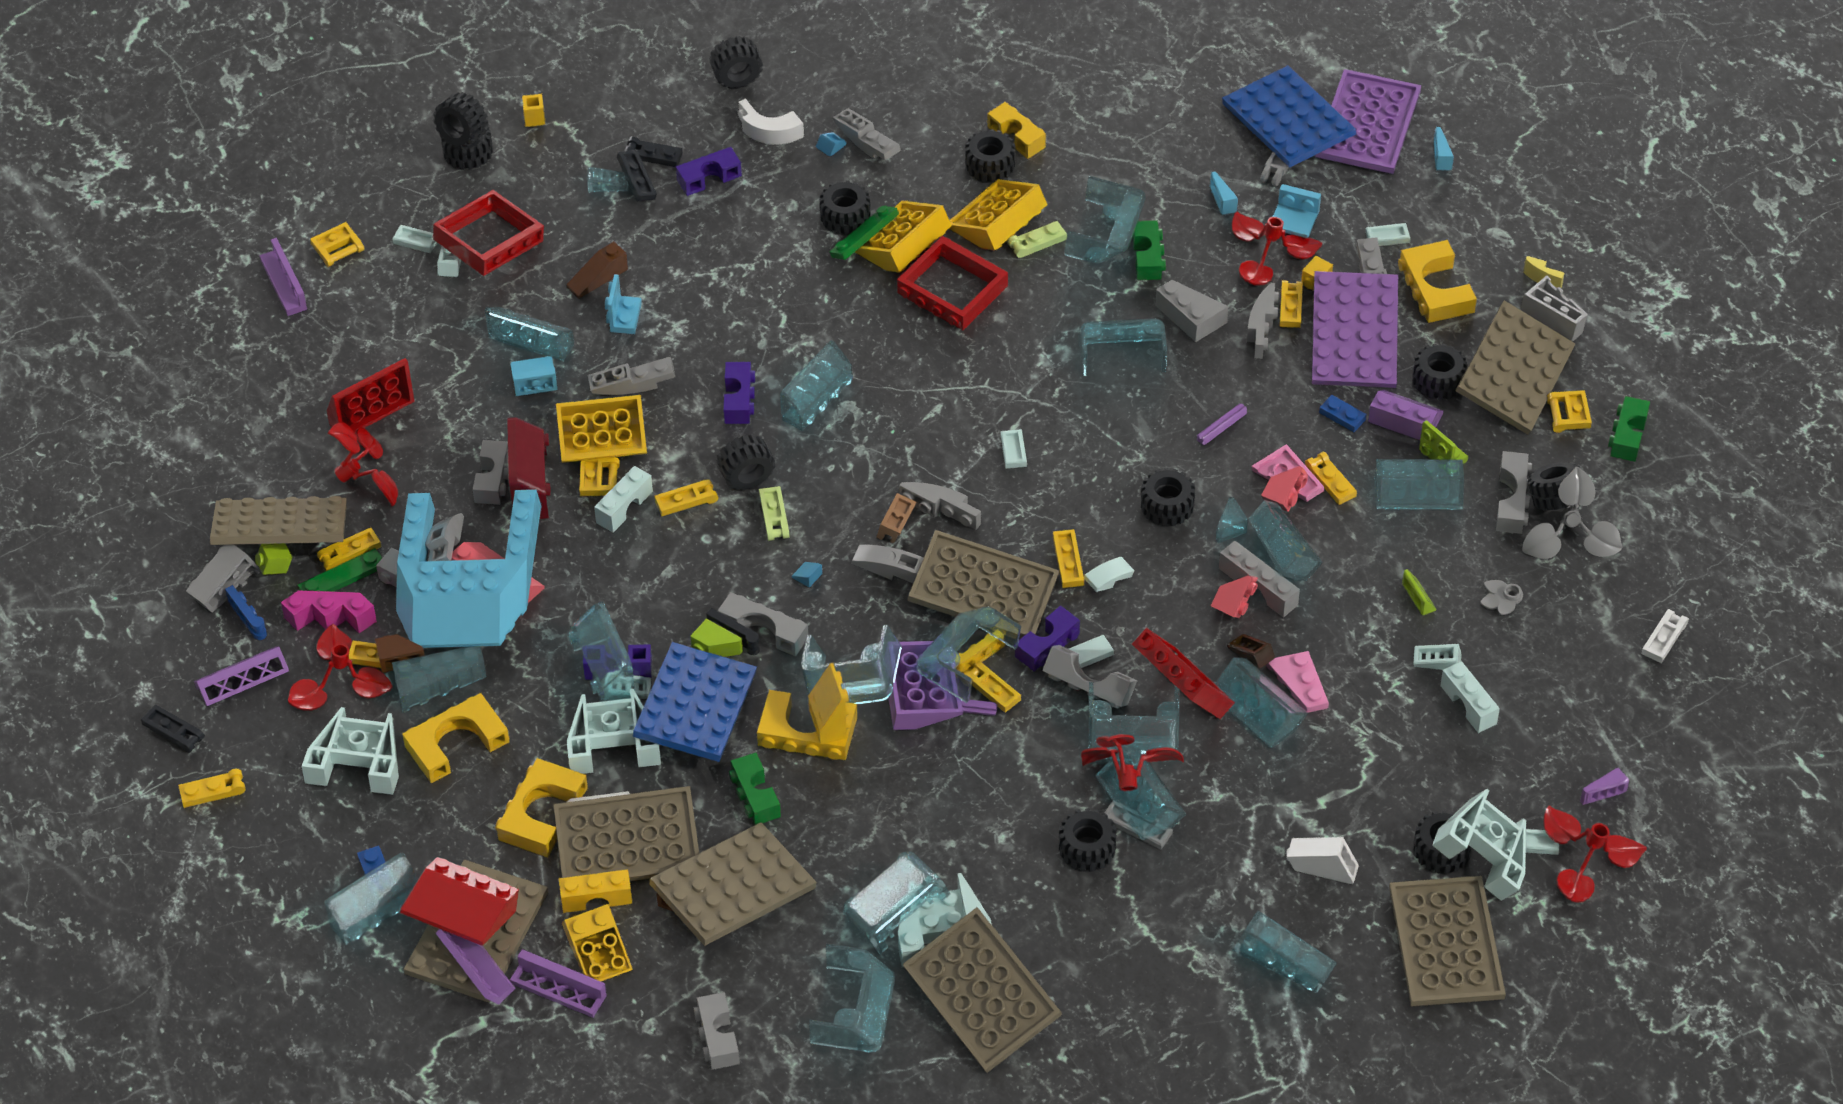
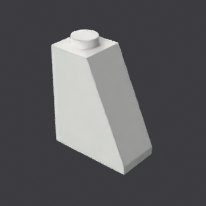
[1286,837,1359,884]

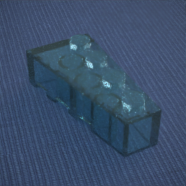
[1248,500,1323,581]
[392,646,486,713]
[1232,911,1337,993]

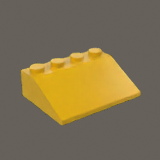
[949,179,1047,250]
[855,201,952,273]
[556,395,647,463]

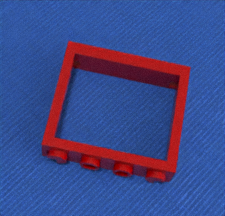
[433,190,544,276]
[897,236,1008,330]
[1132,627,1235,719]

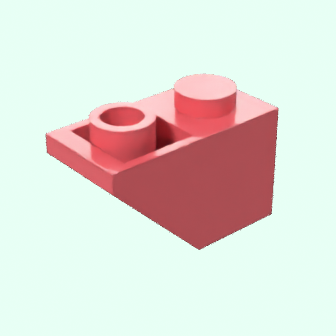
[1261,466,1308,512]
[1211,575,1258,618]

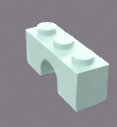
[594,466,653,532]
[1440,661,1500,733]

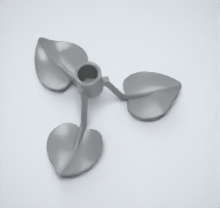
[1522,466,1622,559]

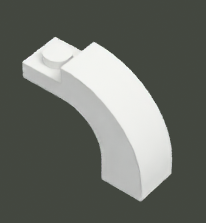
[738,99,804,144]

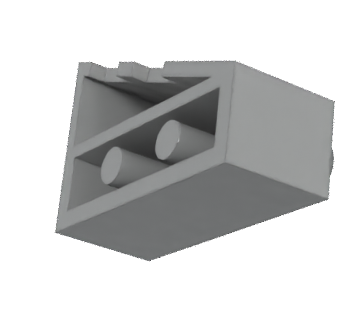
[1520,276,1588,342]
[1155,280,1229,342]
[186,544,261,612]

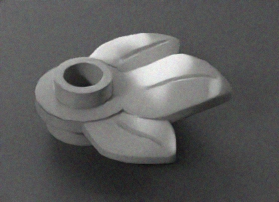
[1481,580,1523,615]

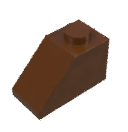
[375,634,426,673]

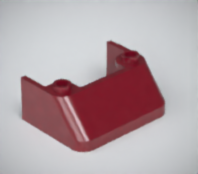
[507,417,551,519]

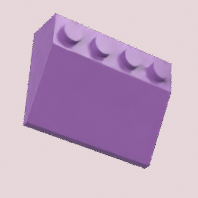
[882,640,963,730]

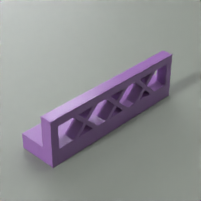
[260,238,307,316]
[194,646,289,706]
[436,929,515,1005]
[510,949,607,1018]

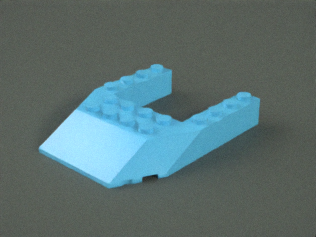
[396,490,541,648]

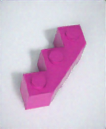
[281,591,377,633]

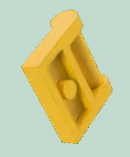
[310,222,364,267]
[1547,390,1592,433]
[579,457,620,496]

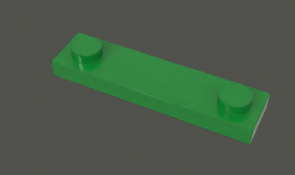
[829,206,899,260]
[298,548,382,592]

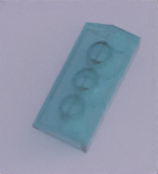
[485,307,574,362]
[780,340,853,431]
[1374,459,1464,509]
[1215,657,1308,748]
[1095,745,1186,840]
[325,852,419,944]

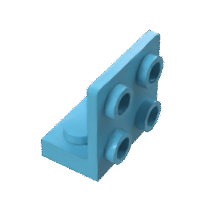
[1273,184,1321,238]
[605,274,642,334]
[511,356,558,396]

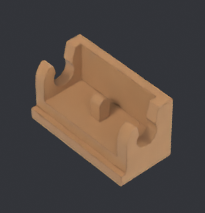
[877,493,917,543]

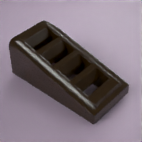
[1227,634,1275,668]

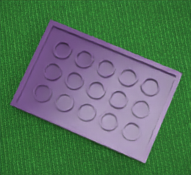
[1315,69,1421,174]
[1312,271,1398,388]

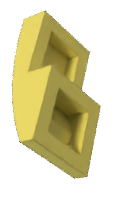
[1523,256,1564,288]

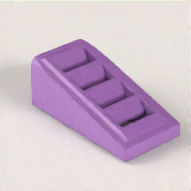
[1580,768,1629,805]

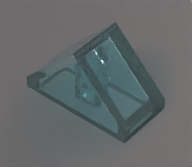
[1216,497,1248,543]

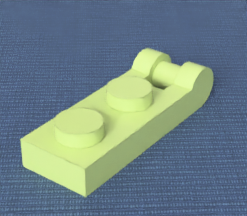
[1007,221,1067,258]
[759,486,790,541]

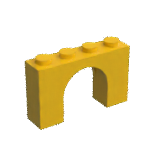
[1398,240,1477,323]
[757,690,857,760]
[402,693,510,783]
[495,758,588,858]

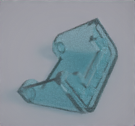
[843,852,950,955]

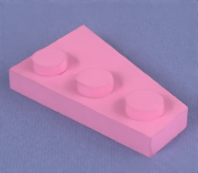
[1251,444,1324,502]

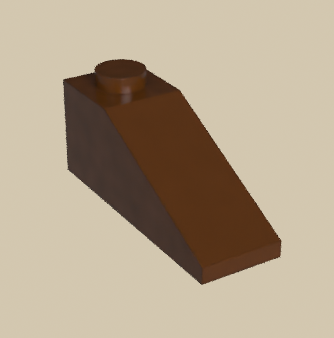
[566,242,628,299]

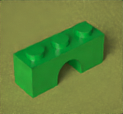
[1133,220,1166,280]
[1608,396,1650,462]
[729,752,781,825]

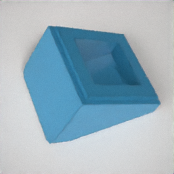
[816,132,847,156]
[792,562,822,588]

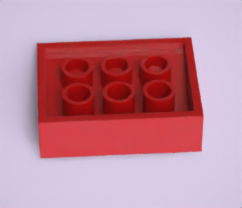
[326,358,415,433]
[400,857,519,946]

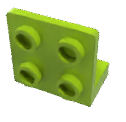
[1419,420,1468,474]

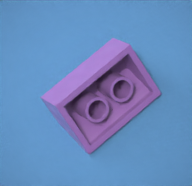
[1368,390,1443,440]

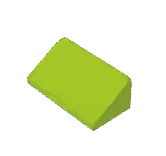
[1402,569,1436,615]

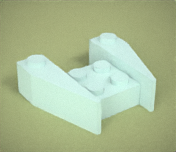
[567,689,661,774]
[302,707,399,795]
[1432,789,1526,901]
[898,873,992,967]

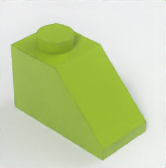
[255,543,292,575]
[690,619,743,657]

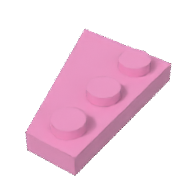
[1266,651,1329,713]

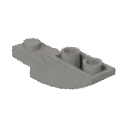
[833,108,901,160]
[1356,237,1387,274]
[1247,283,1279,359]
[588,357,675,395]
[899,482,981,530]
[425,513,464,561]
[851,545,924,583]

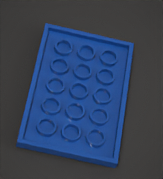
[1222,66,1356,168]
[633,642,757,762]

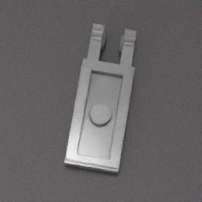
[1260,152,1289,186]

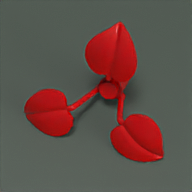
[1232,211,1323,286]
[328,422,398,506]
[288,624,392,710]
[1081,734,1184,791]
[1543,806,1647,903]

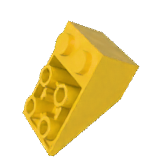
[808,663,850,744]
[562,904,633,981]

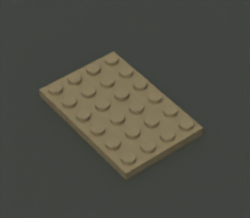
[1456,300,1575,435]
[210,496,347,545]
[908,530,1059,638]
[553,786,699,881]
[650,822,817,946]
[404,860,548,1003]
[1389,876,1506,1006]
[902,907,1063,1073]

